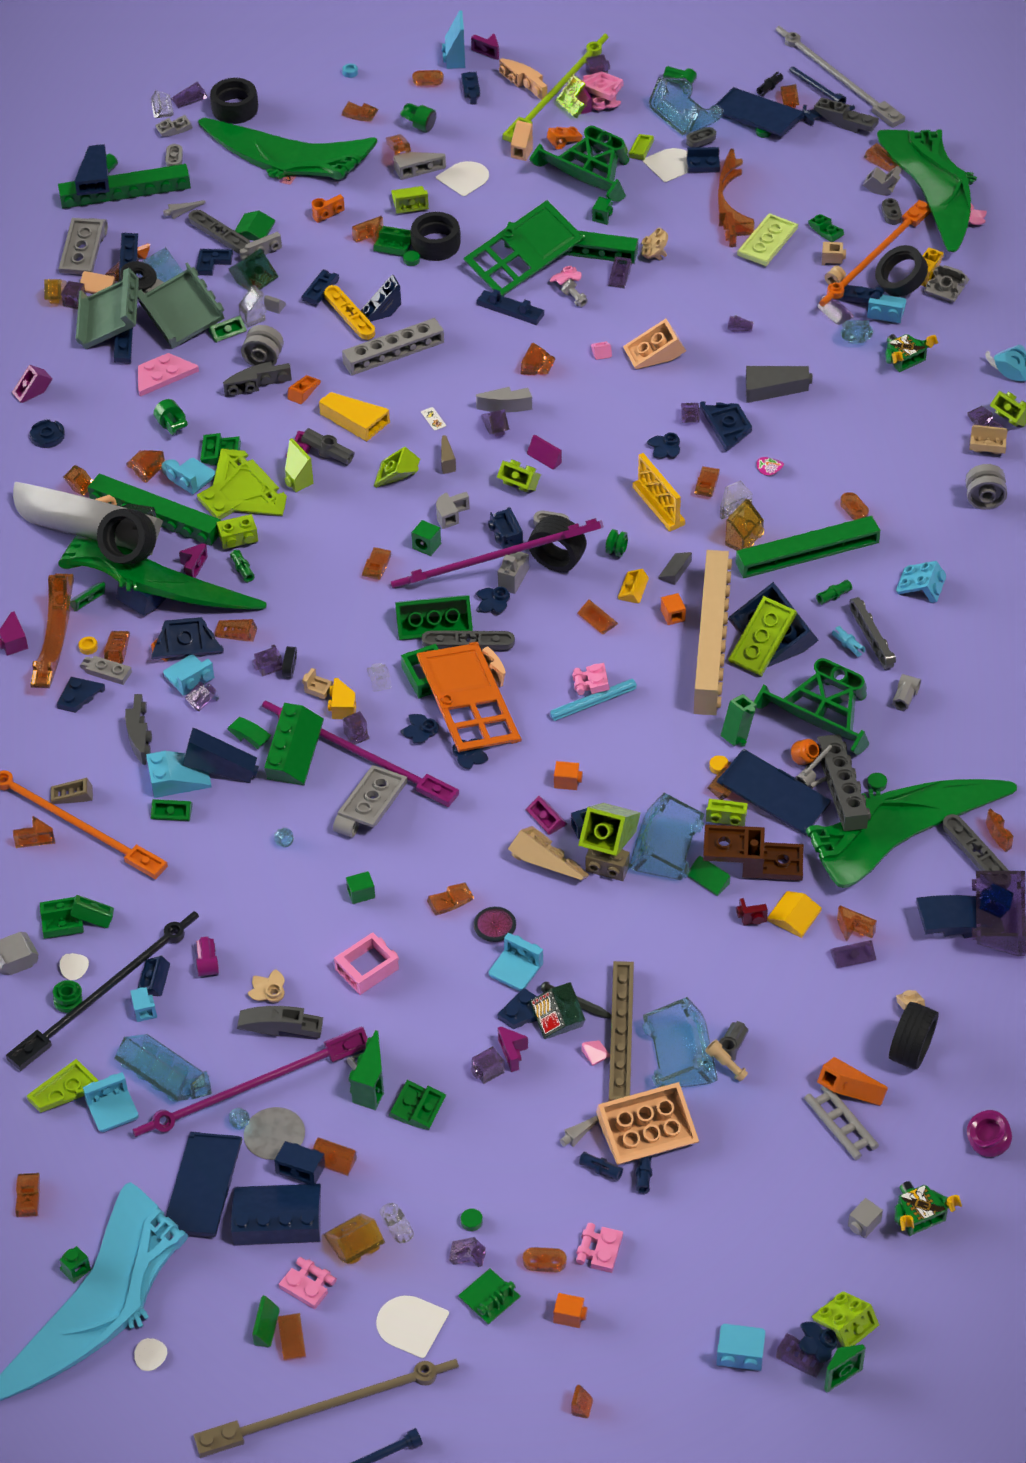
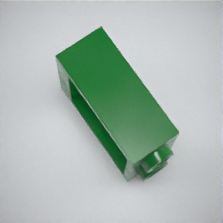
[401,644,438,699]

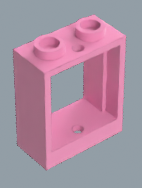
[334,932,399,995]

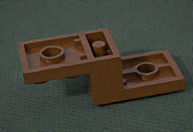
[703,824,804,881]

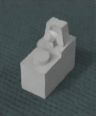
[498,552,529,594]

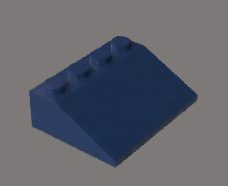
[729,582,819,667]
[231,1184,321,1246]

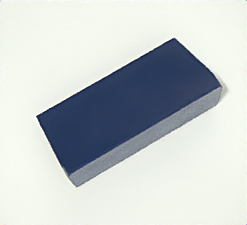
[138,955,170,996]

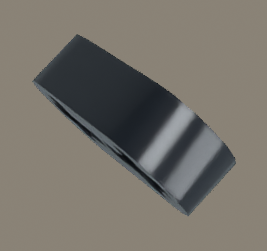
[282,646,297,678]

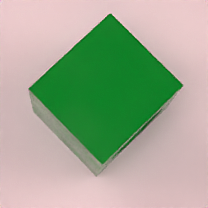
[411,520,441,556]

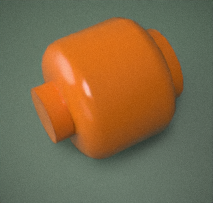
[791,739,819,765]

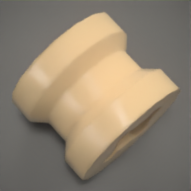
[825,266,846,285]

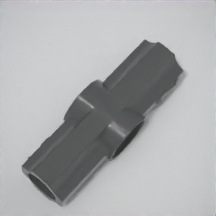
[301,428,355,465]

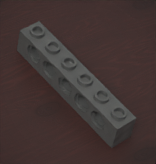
[817,734,871,831]

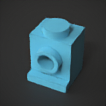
[130,987,157,1022]

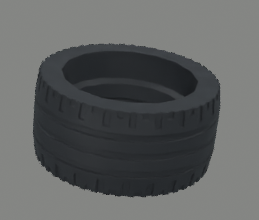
[210,78,258,124]
[411,212,461,261]
[97,509,157,564]
[528,515,587,572]
[889,1002,939,1069]

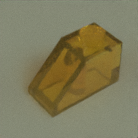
[44,279,67,304]

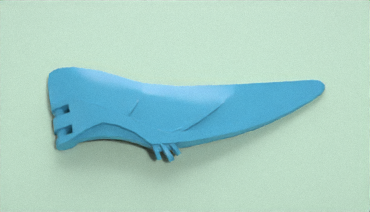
[0,1182,188,1401]

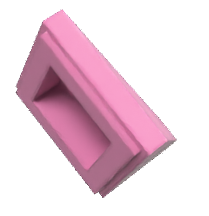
[582,1040,610,1066]

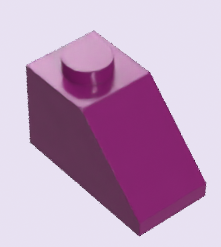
[12,365,52,403]
[0,611,28,656]

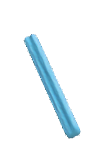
[550,679,637,721]

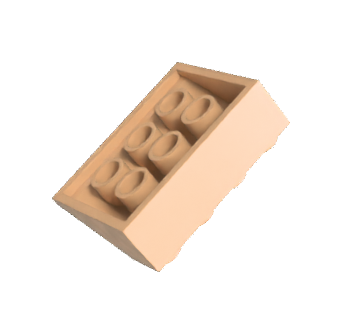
[596,1082,699,1165]

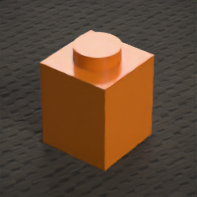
[661,593,686,625]
[554,761,583,790]
[553,1293,588,1328]

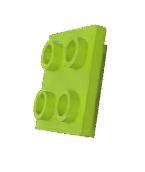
[391,186,429,214]
[812,1291,879,1347]

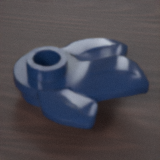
[647,432,680,459]
[476,586,510,613]
[400,714,439,744]
[452,738,488,769]
[799,1322,838,1363]

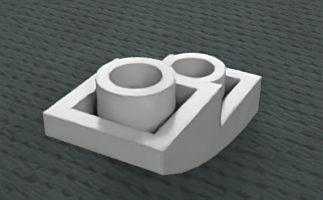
[155,115,193,136]

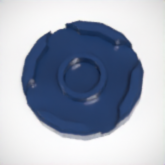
[29,420,65,448]

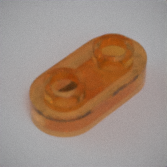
[412,70,444,86]
[840,492,869,520]
[523,1247,567,1272]

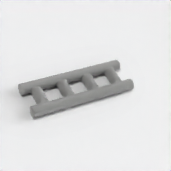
[804,1086,879,1160]

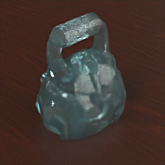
[840,320,873,344]

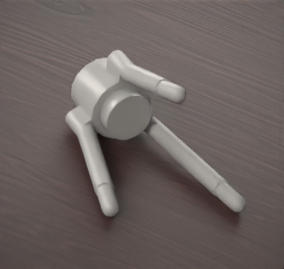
[796,745,832,789]

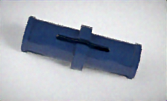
[579,1151,623,1181]
[635,1156,653,1194]

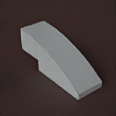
[476,387,532,412]

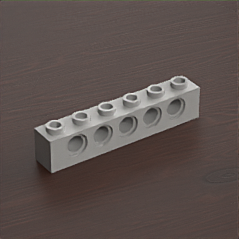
[342,318,444,375]

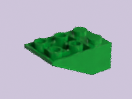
[348,1030,384,1110]

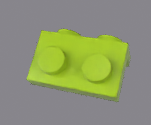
[706,799,748,826]

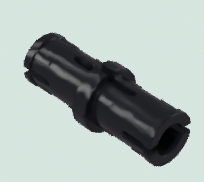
[757,72,783,96]

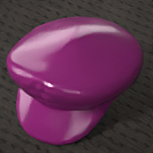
[967,1110,1012,1157]

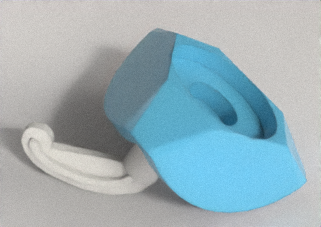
[985,345,1026,381]

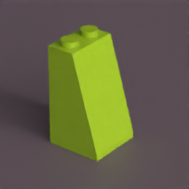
[578,803,641,856]

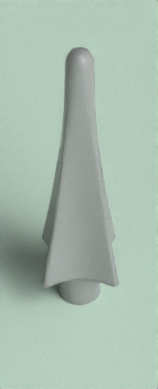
[163,200,205,219]
[560,1115,599,1147]

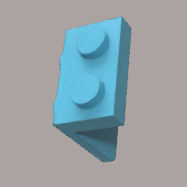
[867,295,907,323]
[165,458,216,494]
[896,561,946,603]
[163,655,214,696]
[489,933,543,991]
[83,1072,139,1132]
[716,1324,765,1371]

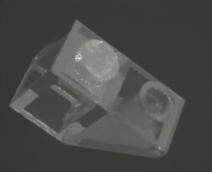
[238,285,266,327]
[720,481,753,520]

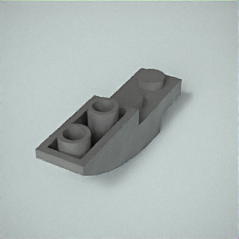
[814,98,879,133]
[223,362,292,397]
[125,694,152,765]
[237,1006,323,1038]

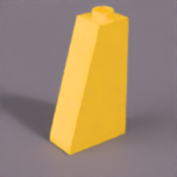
[319,392,390,442]

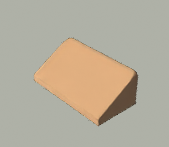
[79,271,115,294]

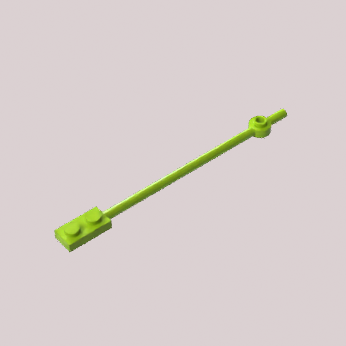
[502,34,609,142]

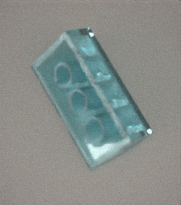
[114,1034,209,1102]

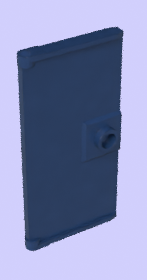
[711,87,805,137]
[717,749,831,836]
[166,1132,242,1237]

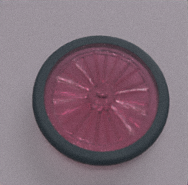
[474,906,516,942]

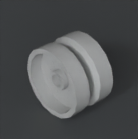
[241,325,284,366]
[965,464,1007,510]

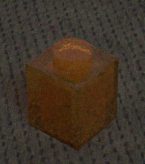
[63,465,93,496]

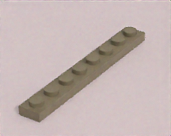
[609,961,634,1101]

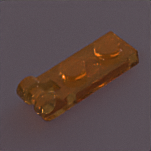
[386,134,411,155]

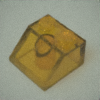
[725,498,765,551]
[323,1213,385,1264]

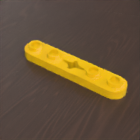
[324,285,375,340]

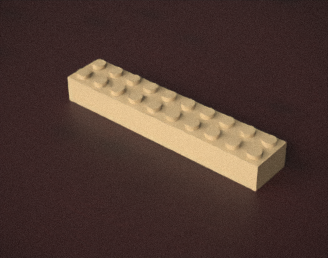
[694,550,732,715]

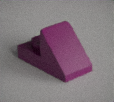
[471,33,499,60]
[179,543,208,578]
[498,1026,528,1072]

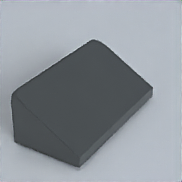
[659,552,692,585]

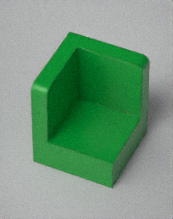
[346,871,375,904]

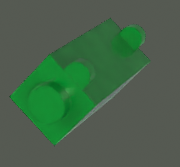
[720,694,757,746]

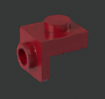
[736,898,768,926]

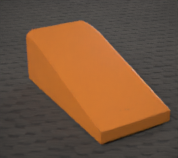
[287,375,321,404]

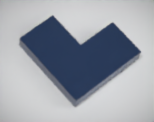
[196,249,233,276]

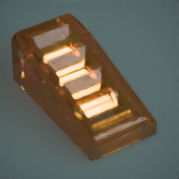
[864,143,898,172]
[214,619,257,641]
[104,631,130,664]

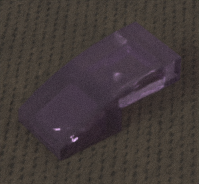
[967,406,1003,428]

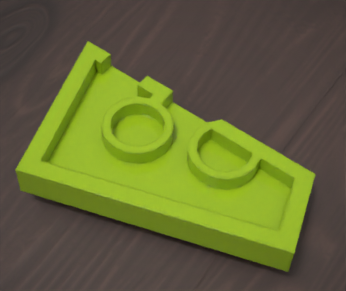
[26,1059,99,1113]

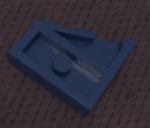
[57,677,105,713]
[497,988,537,1029]

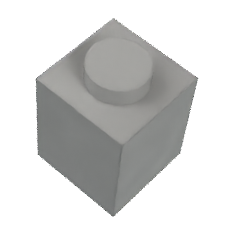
[848,1198,883,1238]

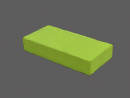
[629,134,654,160]

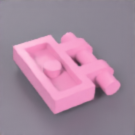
[572,663,610,695]
[576,1223,623,1273]
[279,1257,337,1310]

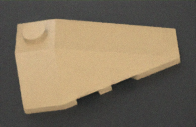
[508,826,589,880]

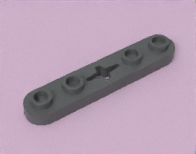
[188,210,250,254]
[850,597,896,669]
[421,631,515,650]
[943,814,1012,888]

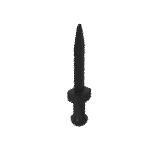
[541,981,612,1018]

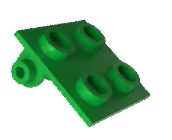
[458,1268,521,1325]

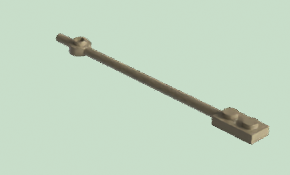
[193,1359,459,1458]

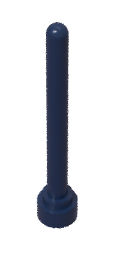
[790,67,847,104]
[351,1428,423,1463]

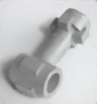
[561,279,588,307]

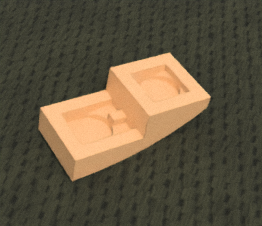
[482,646,506,687]

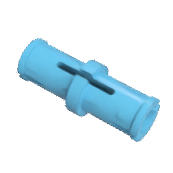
[832,626,865,657]

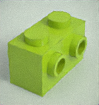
[990,391,1026,427]
[497,459,541,492]
[217,514,258,549]

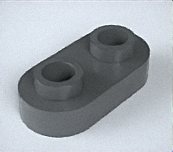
[686,127,716,147]
[881,198,902,225]

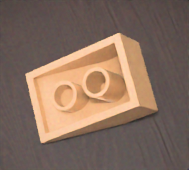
[623,319,686,369]

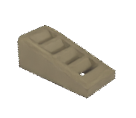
[441,435,456,474]
[51,778,93,804]

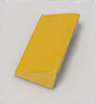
[618,569,649,603]

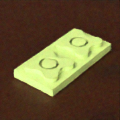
[737,213,798,266]

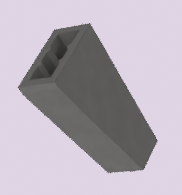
[746,366,812,403]

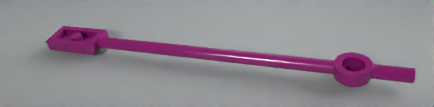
[391,518,604,588]
[262,700,459,807]
[133,1026,368,1137]

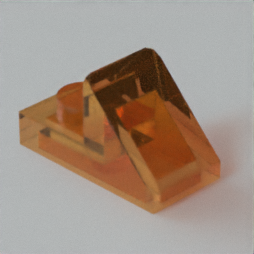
[352,216,383,243]
[13,816,55,848]
[837,905,877,941]

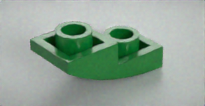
[808,214,844,242]
[227,717,271,750]

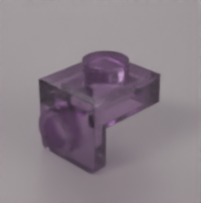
[681,403,700,423]
[185,681,219,711]
[449,1237,486,1267]

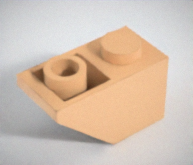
[511,120,533,161]

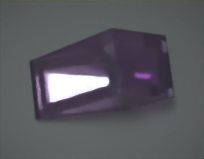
[481,409,510,437]

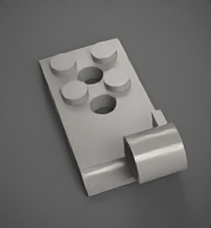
[59,218,108,275]
[333,765,407,838]

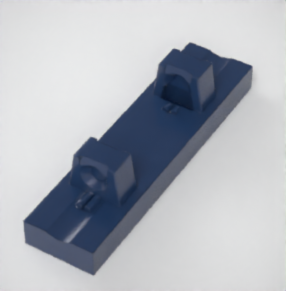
[477,289,544,325]

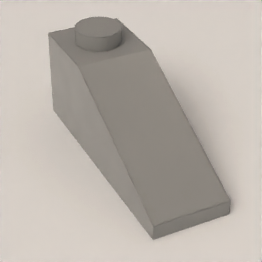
[393,152,446,180]

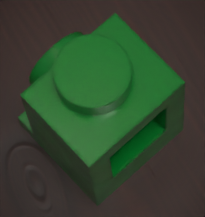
[592,196,613,225]
[59,1246,91,1283]

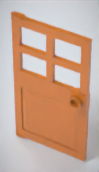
[416,642,522,752]

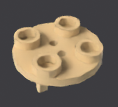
[641,227,668,260]

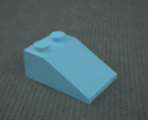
[442,10,465,69]
[146,751,212,798]

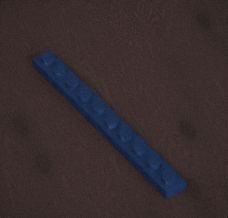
[114,233,138,363]

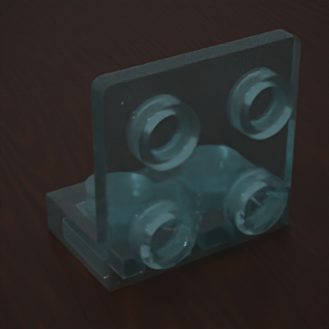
[138,247,183,282]

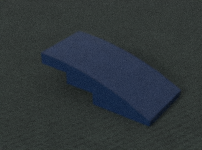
[916,895,1004,939]

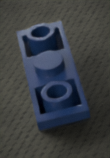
[360,275,401,322]

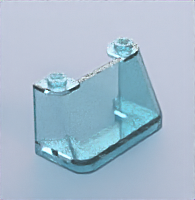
[649,77,724,135]
[629,793,704,880]
[642,997,718,1087]

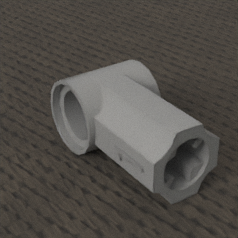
[892,674,921,711]

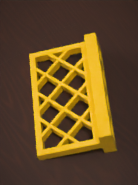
[633,453,685,531]

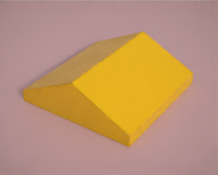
[767,891,822,938]

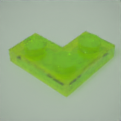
[555,74,586,118]

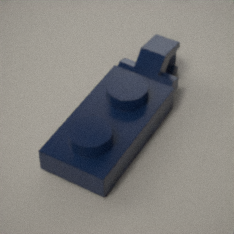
[461,72,480,105]

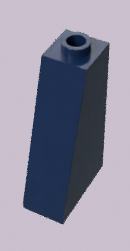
[75,144,110,196]
[183,728,259,783]

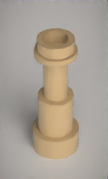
[705,1039,748,1082]

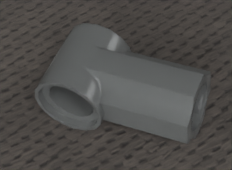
[719,1021,749,1062]

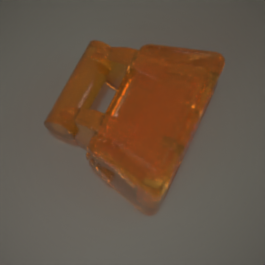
[521,343,556,375]
[126,450,165,483]

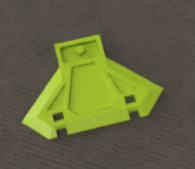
[197,449,287,519]

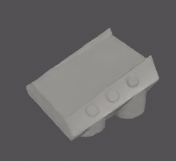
[924,265,969,303]
[0,932,39,975]

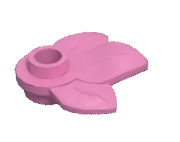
[592,95,621,111]
[969,204,987,225]
[550,266,582,285]

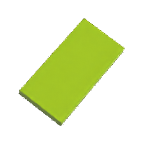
[728,596,797,677]

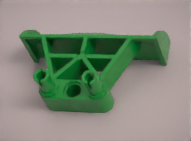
[529,126,629,202]
[754,658,869,755]

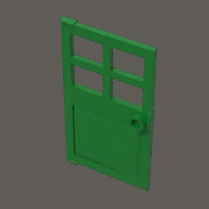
[463,200,585,296]

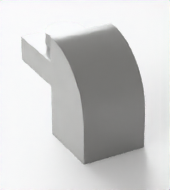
[863,166,902,195]
[436,492,470,529]

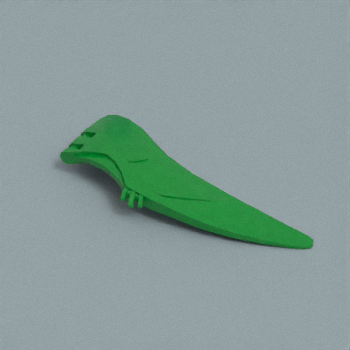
[198,118,377,180]
[877,129,977,252]
[58,536,267,609]
[806,779,1017,888]

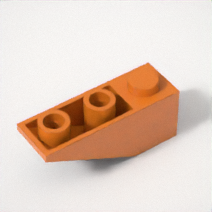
[817,1057,888,1106]

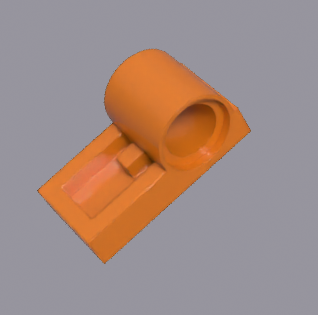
[547,126,583,150]
[312,194,345,223]

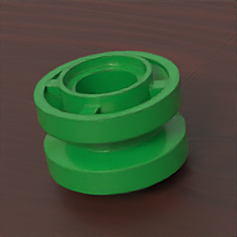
[605,529,628,557]
[53,980,83,1013]

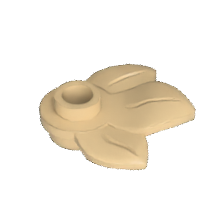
[248,969,285,1003]

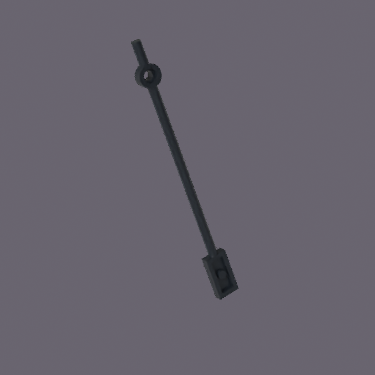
[6,911,199,1071]

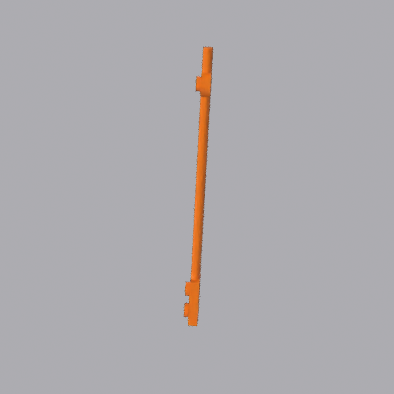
[819,200,931,307]
[0,770,168,880]

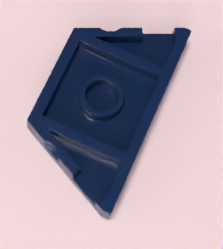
[700,401,752,451]
[151,617,224,660]

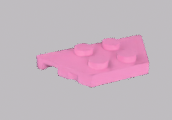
[569,72,624,101]
[138,353,199,397]

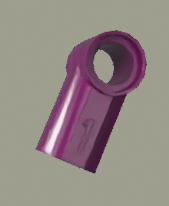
[196,937,219,977]

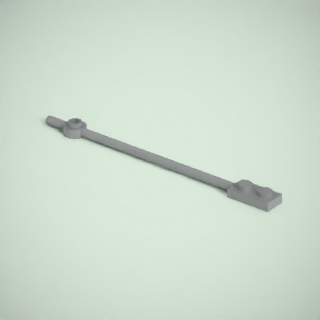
[776,26,905,128]

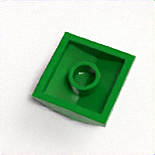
[235,210,275,241]
[824,1344,866,1393]

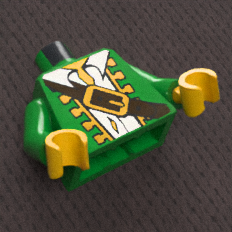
[885,334,938,373]
[894,1181,962,1236]

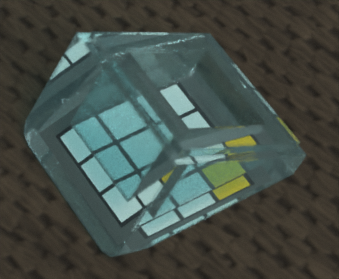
[189,1071,212,1099]

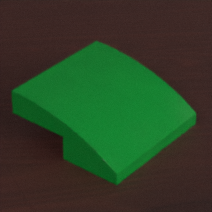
[373,226,411,256]
[200,433,241,466]
[40,897,84,939]
[389,1079,446,1130]

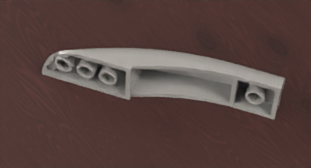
[13,482,163,555]

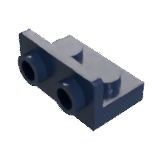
[686,147,720,173]

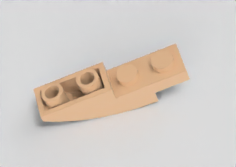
[499,58,547,100]

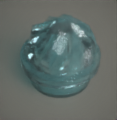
[274,827,294,847]
[229,1108,250,1130]

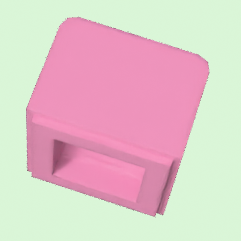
[591,341,612,360]

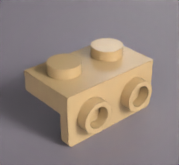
[970,425,1008,454]

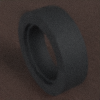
[875,245,928,297]

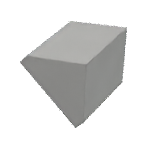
[264,295,286,314]

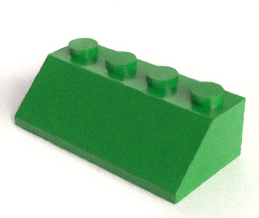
[395,595,473,640]
[264,703,324,785]

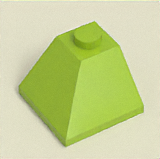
[284,438,314,492]
[374,446,420,488]

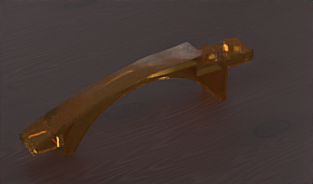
[717,149,754,248]
[30,573,74,688]

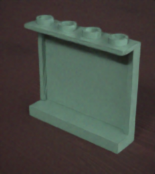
[138,262,224,349]
[75,268,139,349]

